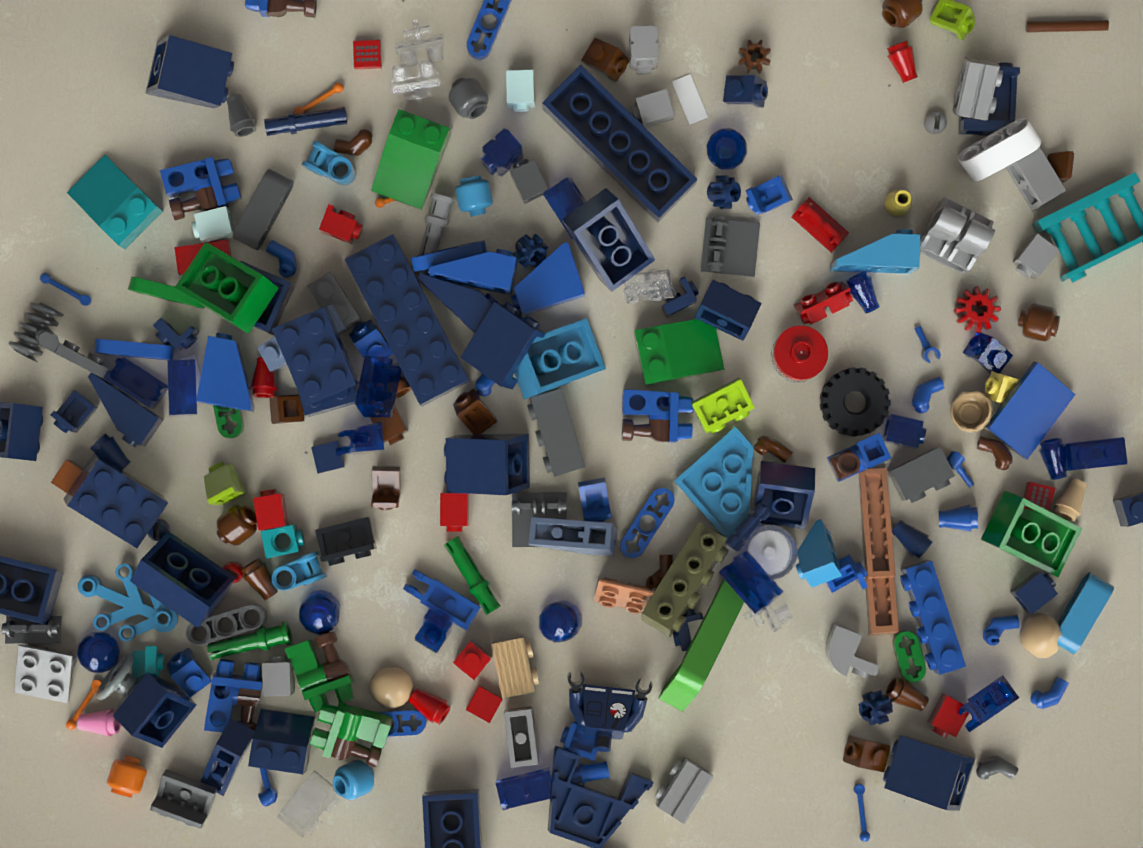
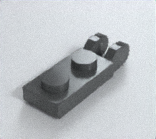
[34,328,109,378]

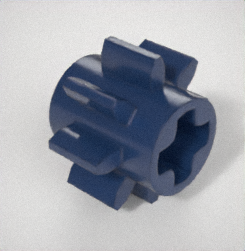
[707,175,741,209]
[513,233,549,268]
[858,690,893,726]

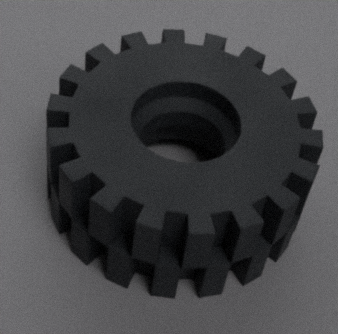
[819,367,891,437]

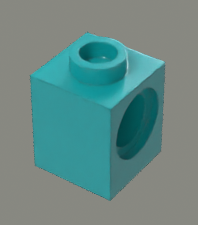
[261,525,305,559]

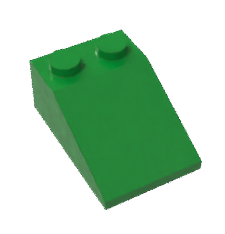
[371,109,451,210]
[175,242,279,334]
[634,319,725,386]
[981,490,1082,577]

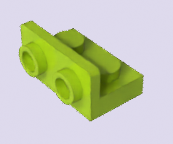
[690,378,755,433]

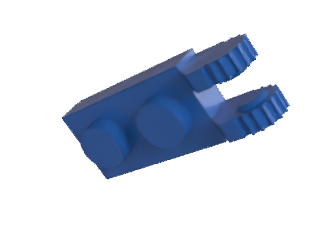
[403,569,481,631]

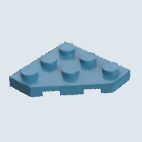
[674,426,754,539]

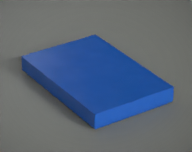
[985,361,1076,460]

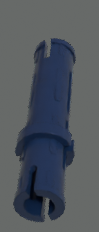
[264,107,348,136]

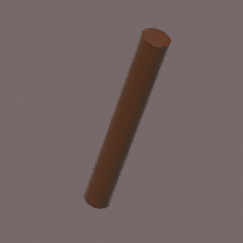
[1026,20,1109,32]

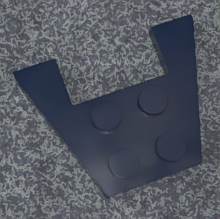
[547,745,654,848]

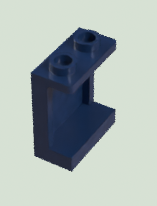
[959,62,1020,136]
[460,302,546,389]

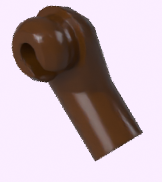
[334,129,373,156]
[754,435,793,463]
[646,554,673,591]

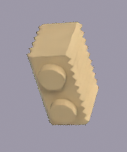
[491,636,539,698]

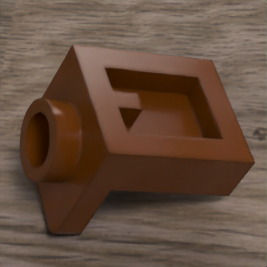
[453,389,498,435]

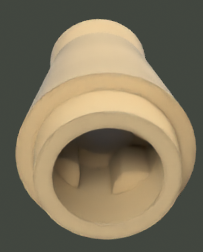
[1054,479,1087,521]

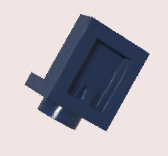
[662,276,699,317]

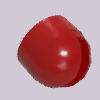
[223,561,244,583]

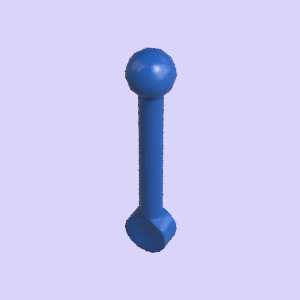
[40,273,91,306]
[853,784,870,842]

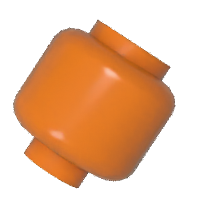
[107,755,147,798]

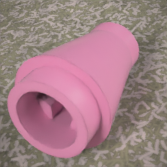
[78,709,121,736]

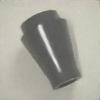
[226,94,256,137]

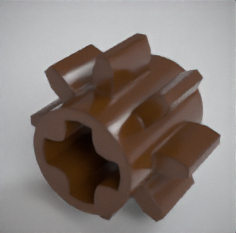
[738,40,771,74]

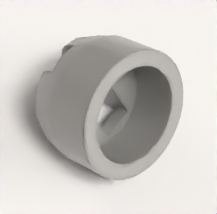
[924,111,947,134]

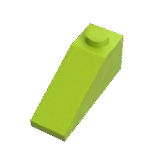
[204,461,247,506]

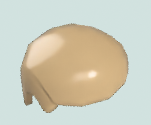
[950,390,993,432]
[1019,613,1062,658]
[369,667,414,708]

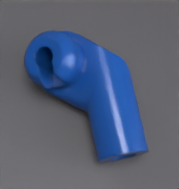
[983,615,1019,646]
[1030,677,1069,709]

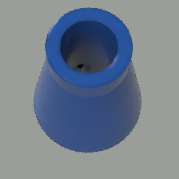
[939,505,978,532]

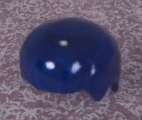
[706,128,748,170]
[299,590,340,635]
[539,600,582,643]
[77,632,120,673]

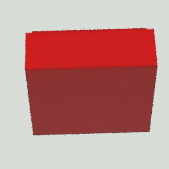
[466,685,503,723]

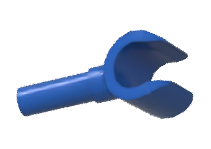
[914,326,941,363]
[947,451,974,488]
[258,768,277,806]

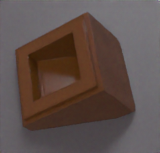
[1047,151,1074,183]
[269,394,304,424]

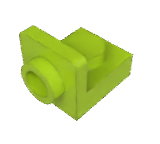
[929,0,975,40]

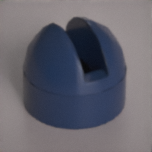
[148,519,170,541]

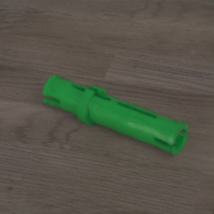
[444,536,501,615]

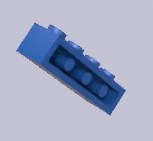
[900,560,966,675]

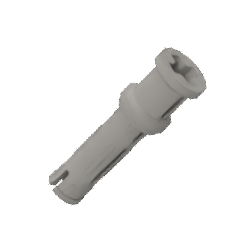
[414,193,455,277]

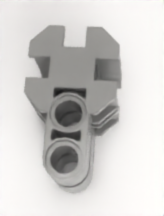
[920,197,995,274]

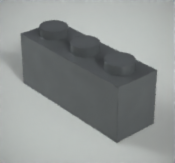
[527,388,585,477]

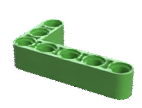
[658,570,753,712]

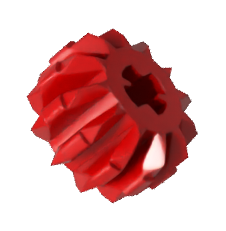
[953,286,1001,333]

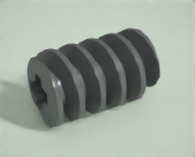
[8,302,64,363]

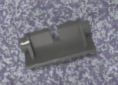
[1,616,62,644]

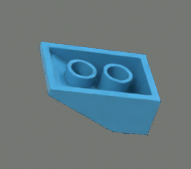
[830,229,920,274]
[514,318,606,400]

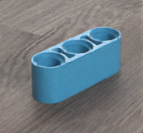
[1057,572,1114,654]

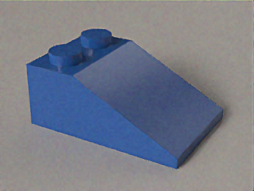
[428,249,518,296]

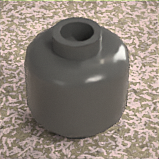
[448,78,489,119]

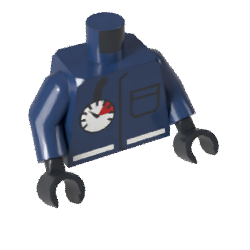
[567,671,653,752]

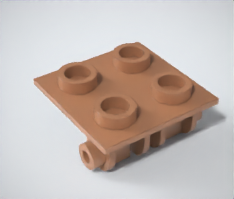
[593,577,653,614]

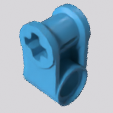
[301,141,356,185]
[272,551,327,591]

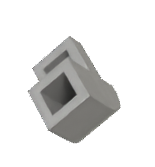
[825,624,880,678]

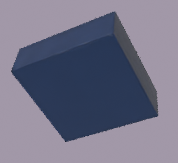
[311,441,345,474]

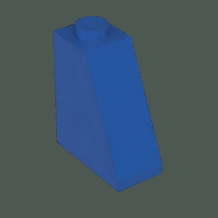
[511,242,585,316]
[196,333,255,412]

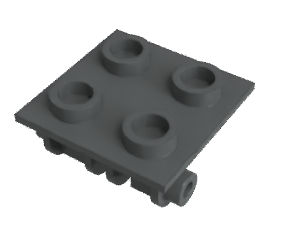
[701,216,760,277]
[512,492,567,547]

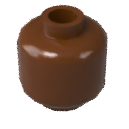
[882,0,923,28]
[1018,304,1060,342]
[216,505,257,546]

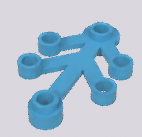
[78,563,178,642]

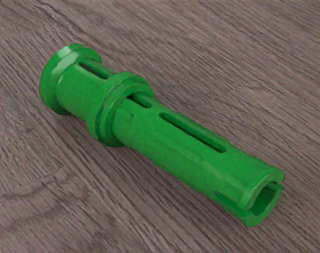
[207,621,293,661]

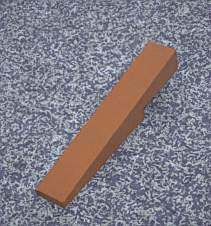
[859,468,899,636]

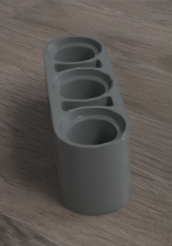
[233,169,294,251]
[186,604,267,646]

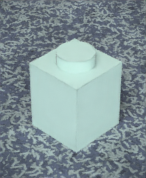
[506,70,535,112]
[192,206,235,243]

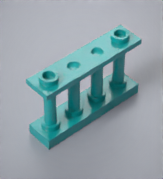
[1033,172,1143,283]

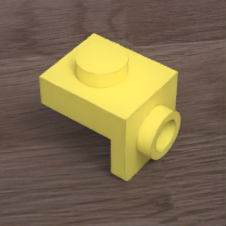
[984,371,1020,403]

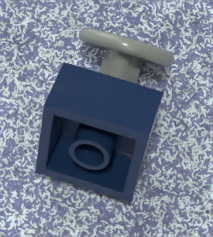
[96,653,197,748]

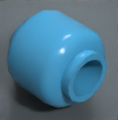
[455,175,493,217]
[333,760,375,800]

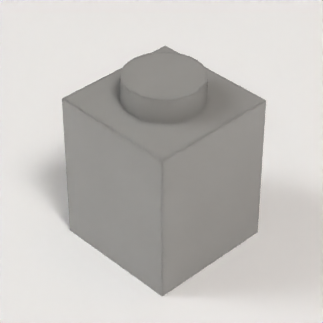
[631,89,675,128]
[1012,234,1059,279]
[262,656,294,697]

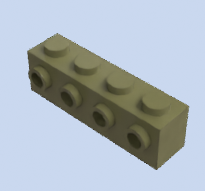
[641,522,729,637]

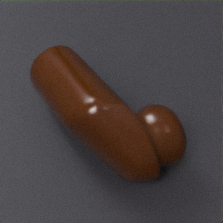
[977,436,1013,470]

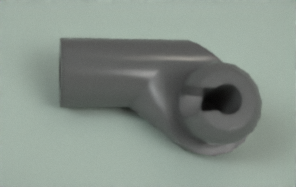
[976,756,1019,780]

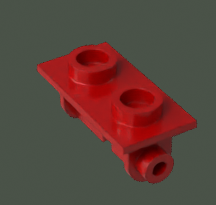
[791,197,849,253]
[794,281,853,325]

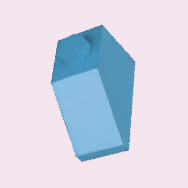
[796,519,842,587]

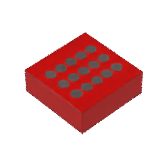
[353,40,382,70]
[1023,482,1055,511]

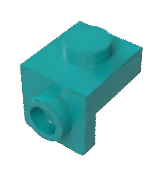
[131,646,164,678]

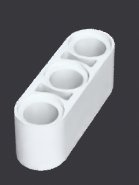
[958,118,1042,181]

